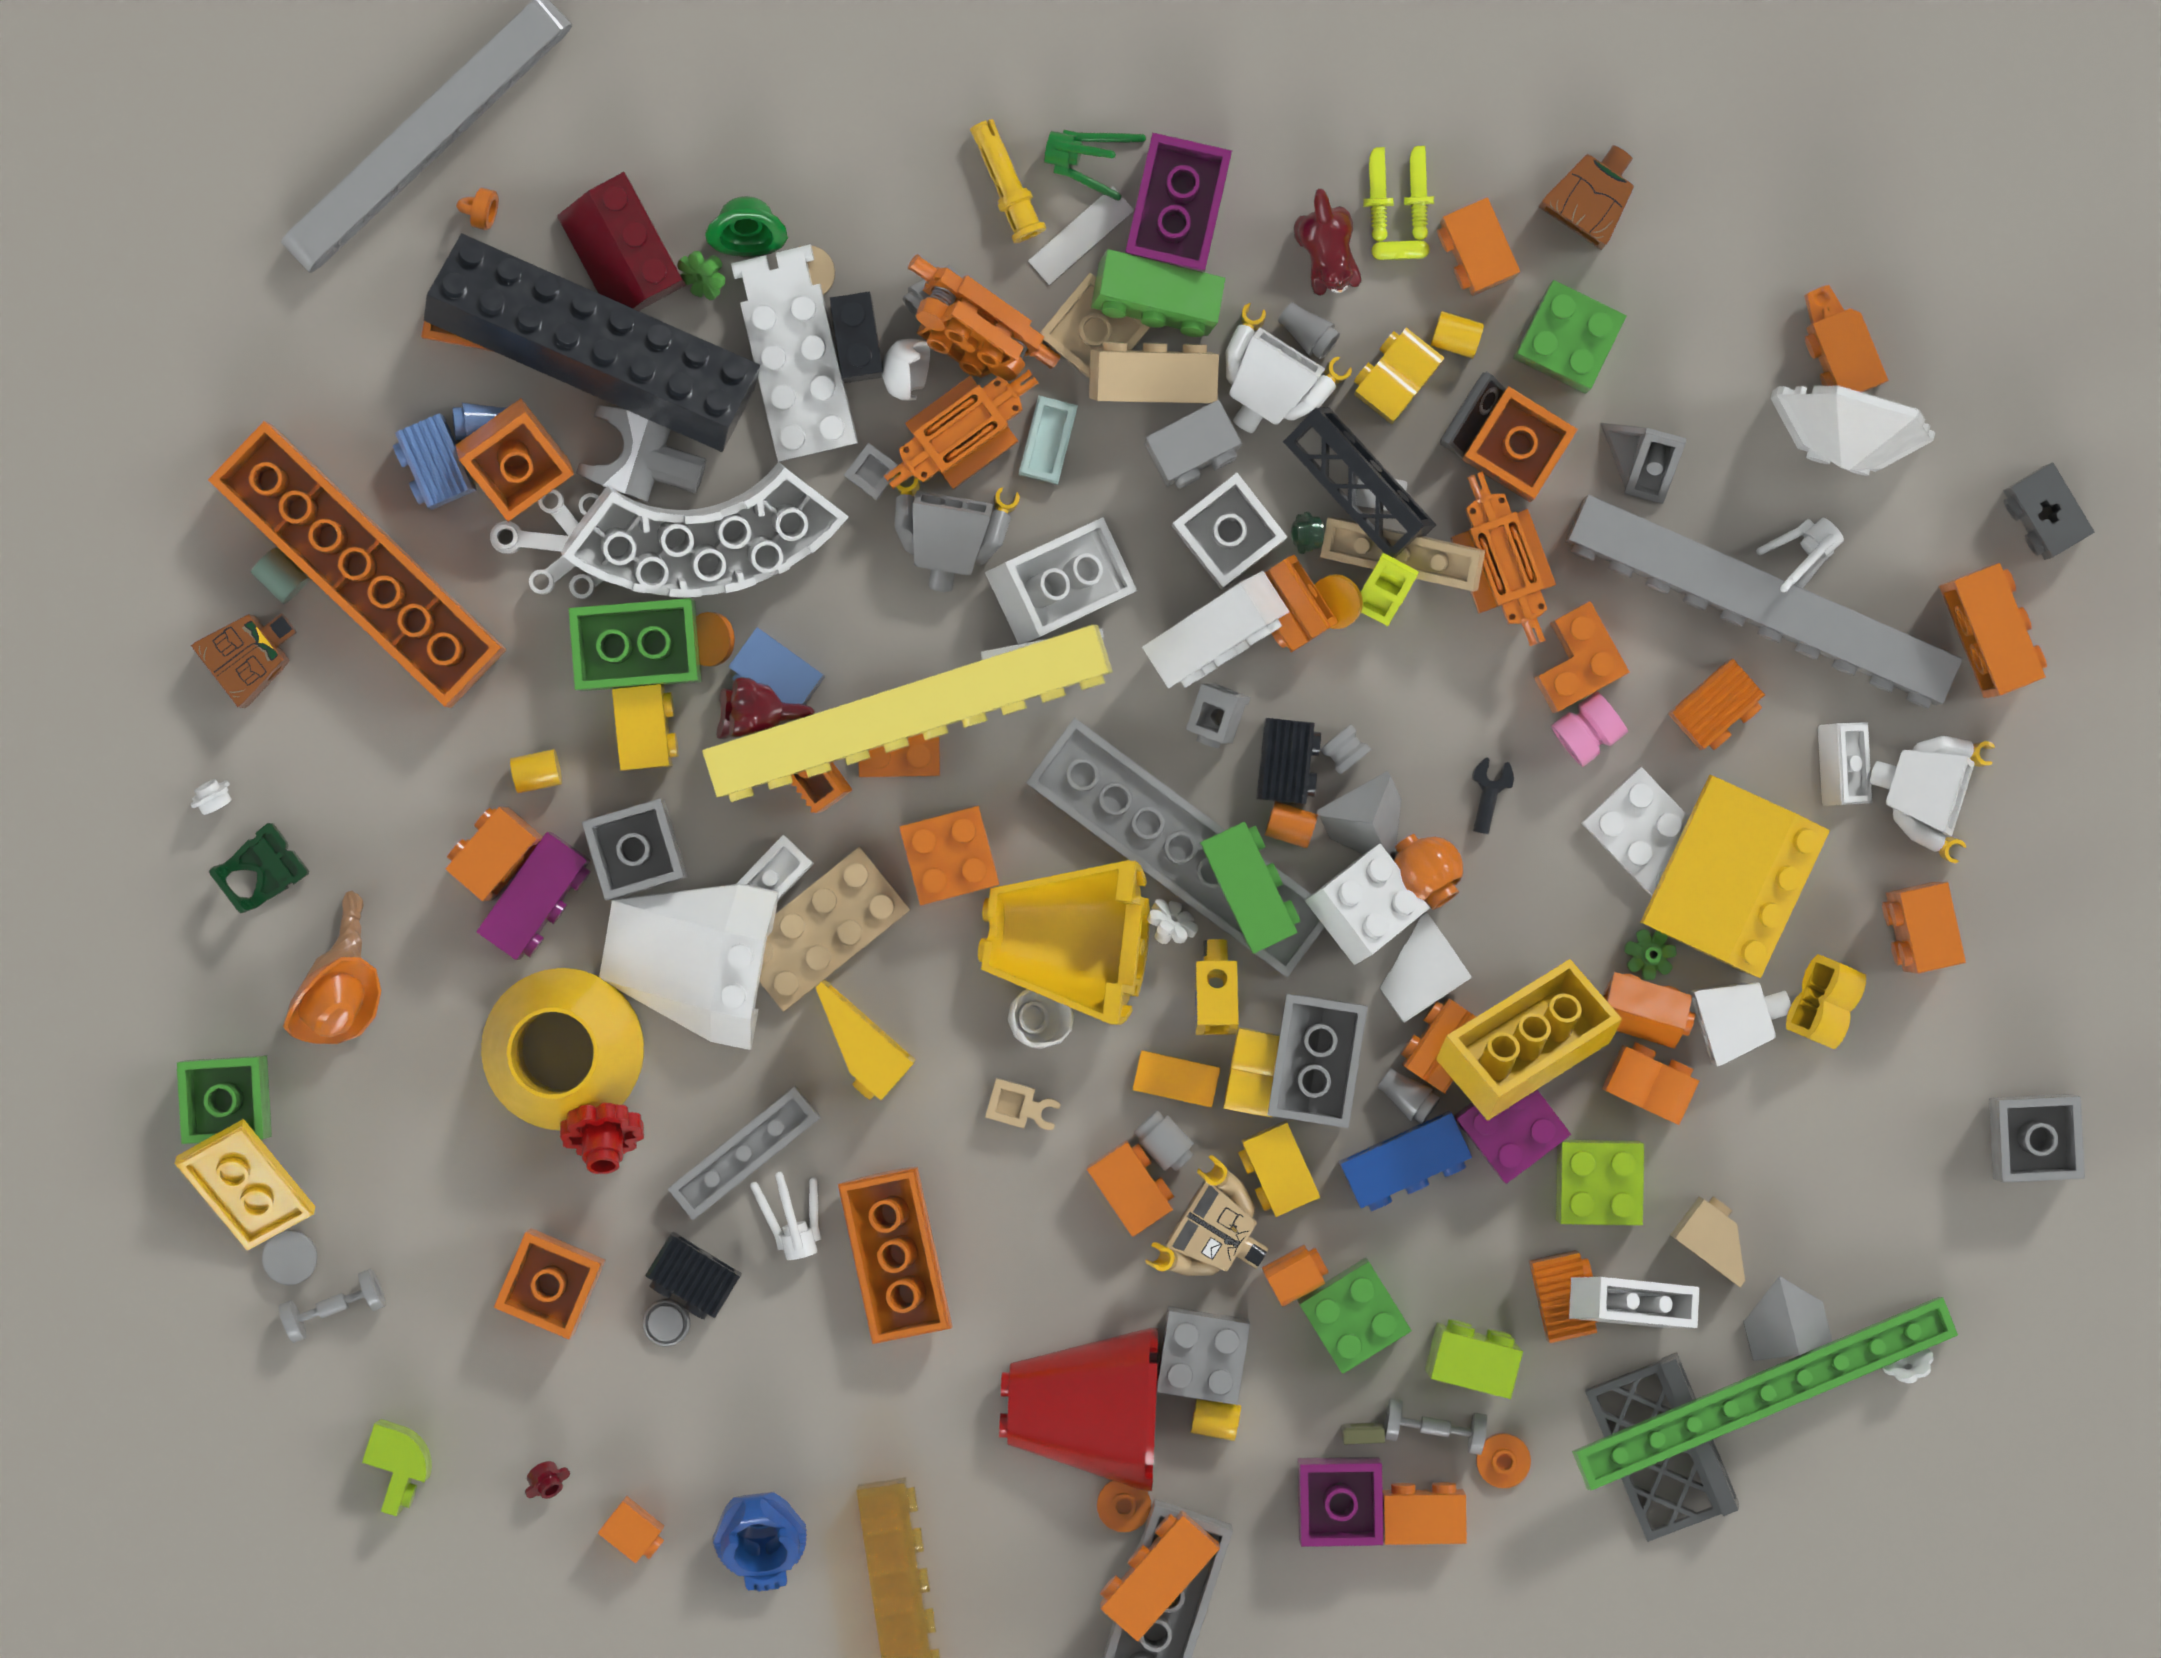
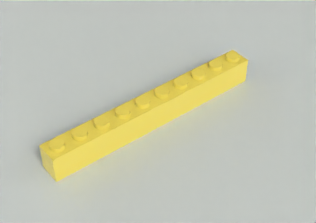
[702,625,1113,802]

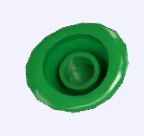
[705,196,788,257]

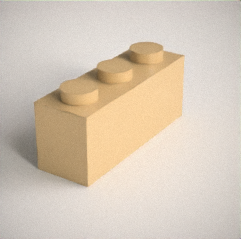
[1089,342,1219,403]

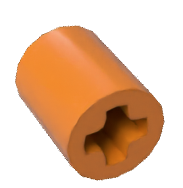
[1264,801,1318,849]

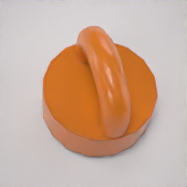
[456,188,499,230]

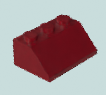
[557,172,686,311]

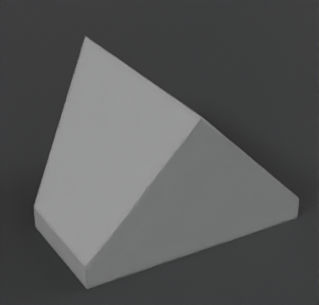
[1601,423,1686,504]
[1317,771,1401,860]
[1743,1276,1832,1361]

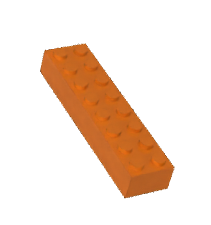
[208,421,507,708]

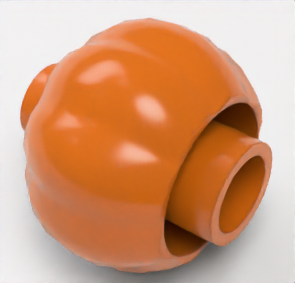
[1394,834,1463,910]

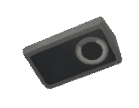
[1440,371,1505,457]

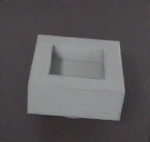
[844,443,898,501]

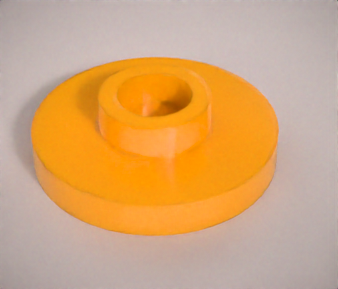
[1315,574,1363,629]

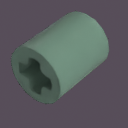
[251,547,309,604]

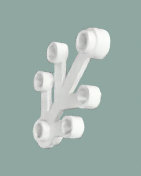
[490,489,604,599]

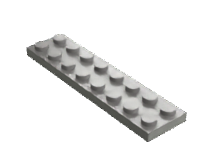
[1026,717,1325,977]

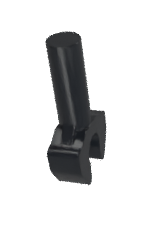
[1472,757,1514,835]

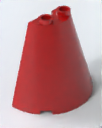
[999,1328,1158,1491]

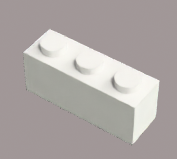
[1569,1277,1699,1328]

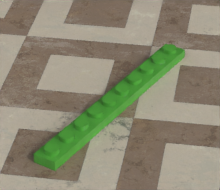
[1572,1297,1958,1491]

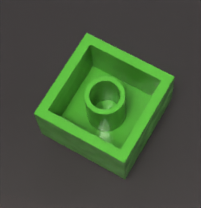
[1513,280,1627,394]
[177,1055,272,1144]
[1297,1257,1412,1374]

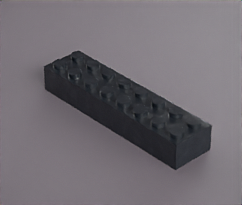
[424,233,761,452]

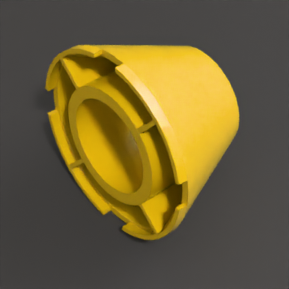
[481,968,644,1130]

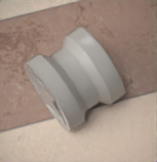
[1320,725,1371,774]

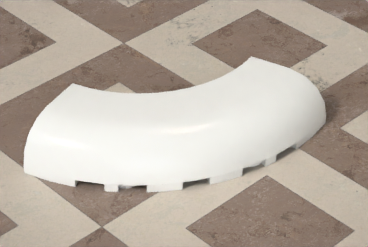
[561,462,849,598]

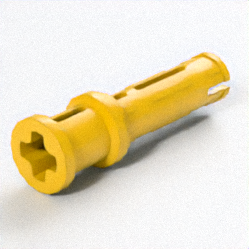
[970,119,1047,243]

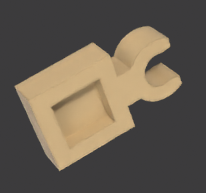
[985,1078,1061,1130]

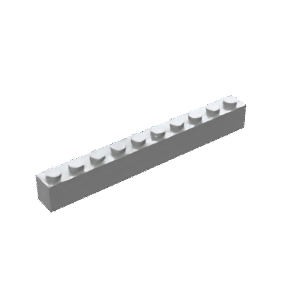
[1565,495,1963,709]

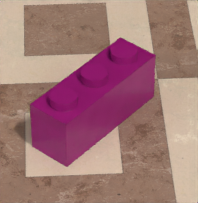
[476,832,591,960]

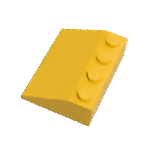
[1640,774,1830,979]

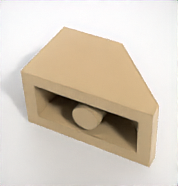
[1670,1196,1745,1288]

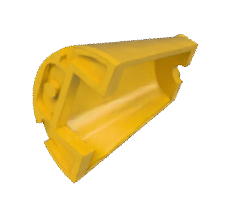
[978,860,1150,1025]

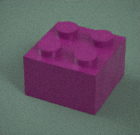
[1454,1090,1572,1184]
[1298,1457,1383,1547]

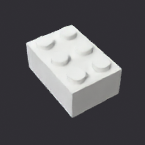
[1142,571,1289,689]

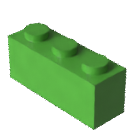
[1091,249,1225,337]
[1199,821,1301,954]

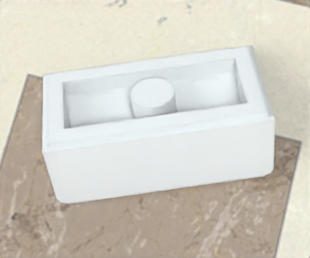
[1818,722,1873,806]

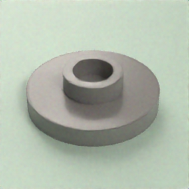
[262,1230,318,1285]

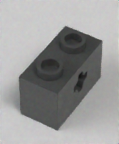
[2003,462,2095,560]

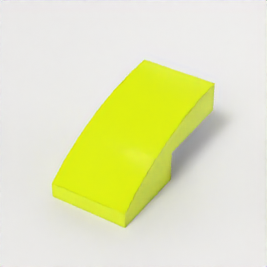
[1360,553,1419,626]

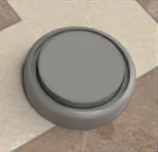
[643,1299,690,1346]

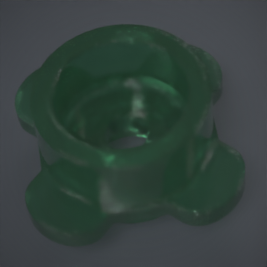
[1291,512,1324,554]

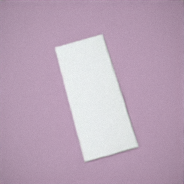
[1028,186,1134,285]

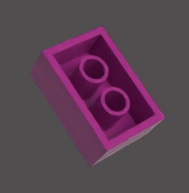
[1125,132,1232,272]

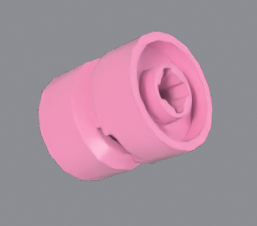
[1551,691,1628,767]

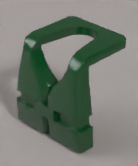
[209,823,309,913]

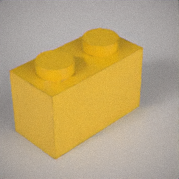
[612,684,679,771]
[1238,1120,1320,1217]

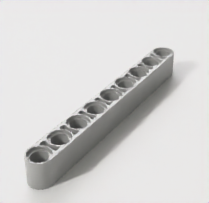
[281,0,572,273]

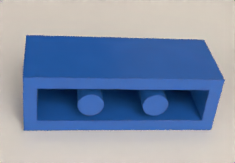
[1338,1111,1472,1211]

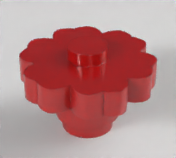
[560,1103,644,1174]

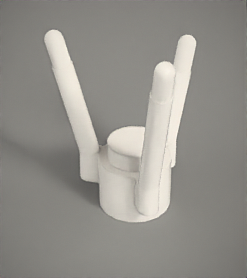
[1756,517,1844,593]
[750,1172,822,1260]

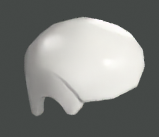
[882,339,930,401]
[1007,989,1074,1049]

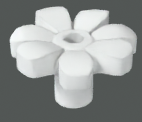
[1147,899,1198,944]

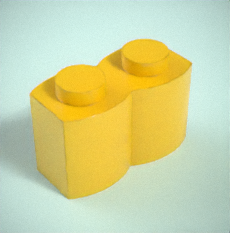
[1353,327,1444,425]
[1786,954,1866,1049]
[1223,1027,1280,1118]

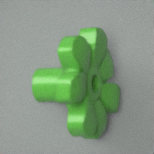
[677,251,725,300]
[1624,929,1677,980]

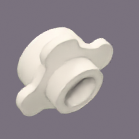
[190,779,231,815]

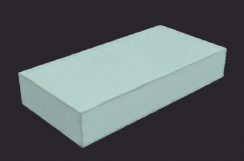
[1019,395,1078,485]

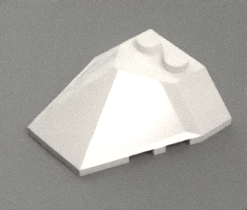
[1770,386,1935,476]

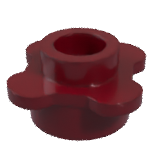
[525,1461,570,1499]

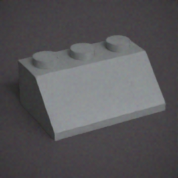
[1267,994,1368,1128]

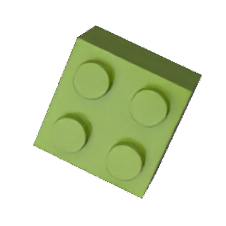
[1556,1139,1644,1226]
[1425,1319,1523,1399]

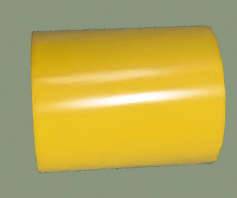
[1430,311,1484,359]
[510,749,562,793]
[1190,1399,1241,1441]

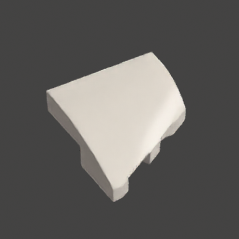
[1380,912,1472,1023]

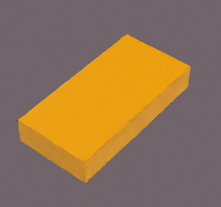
[1132,1050,1221,1108]

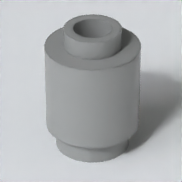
[1134,1110,1194,1171]

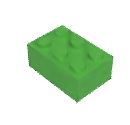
[568,598,702,692]

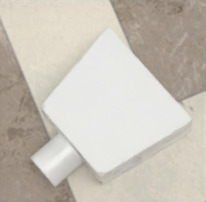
[1689,982,1791,1066]

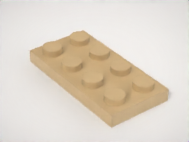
[759,847,911,1012]

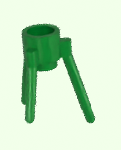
[1044,129,1146,201]

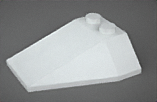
[599,884,779,1050]

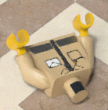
[1145,1155,1269,1276]

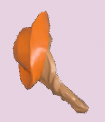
[283,891,382,1044]

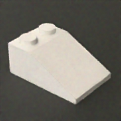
[985,517,1137,644]

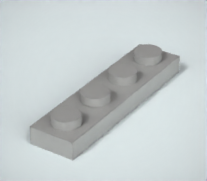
[668,1086,821,1220]

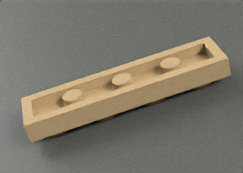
[1320,517,1485,591]

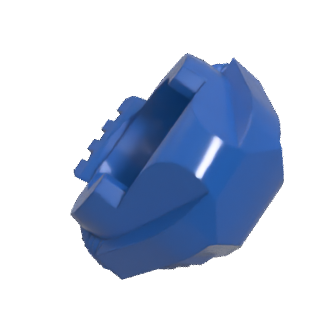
[713,1492,807,1592]

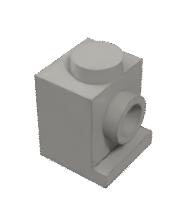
[1186,683,1251,748]

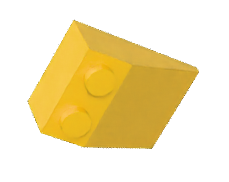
[816,980,916,1100]

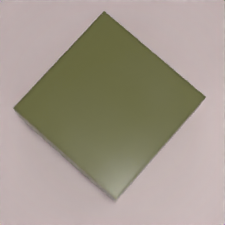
[1341,1422,1385,1445]

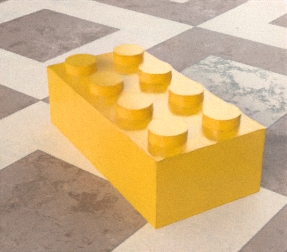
[1436,959,1622,1121]

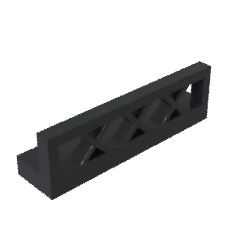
[1283,407,1436,559]

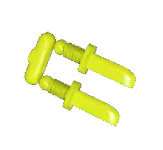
[1363,146,1434,260]

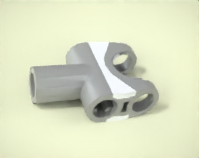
[576,406,707,502]

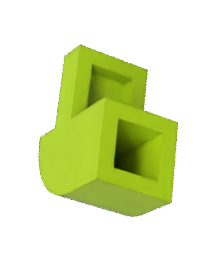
[362,1419,432,1516]

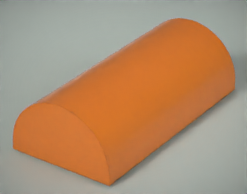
[838,1167,953,1344]

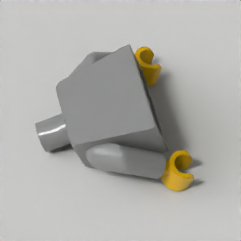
[894,473,1020,592]

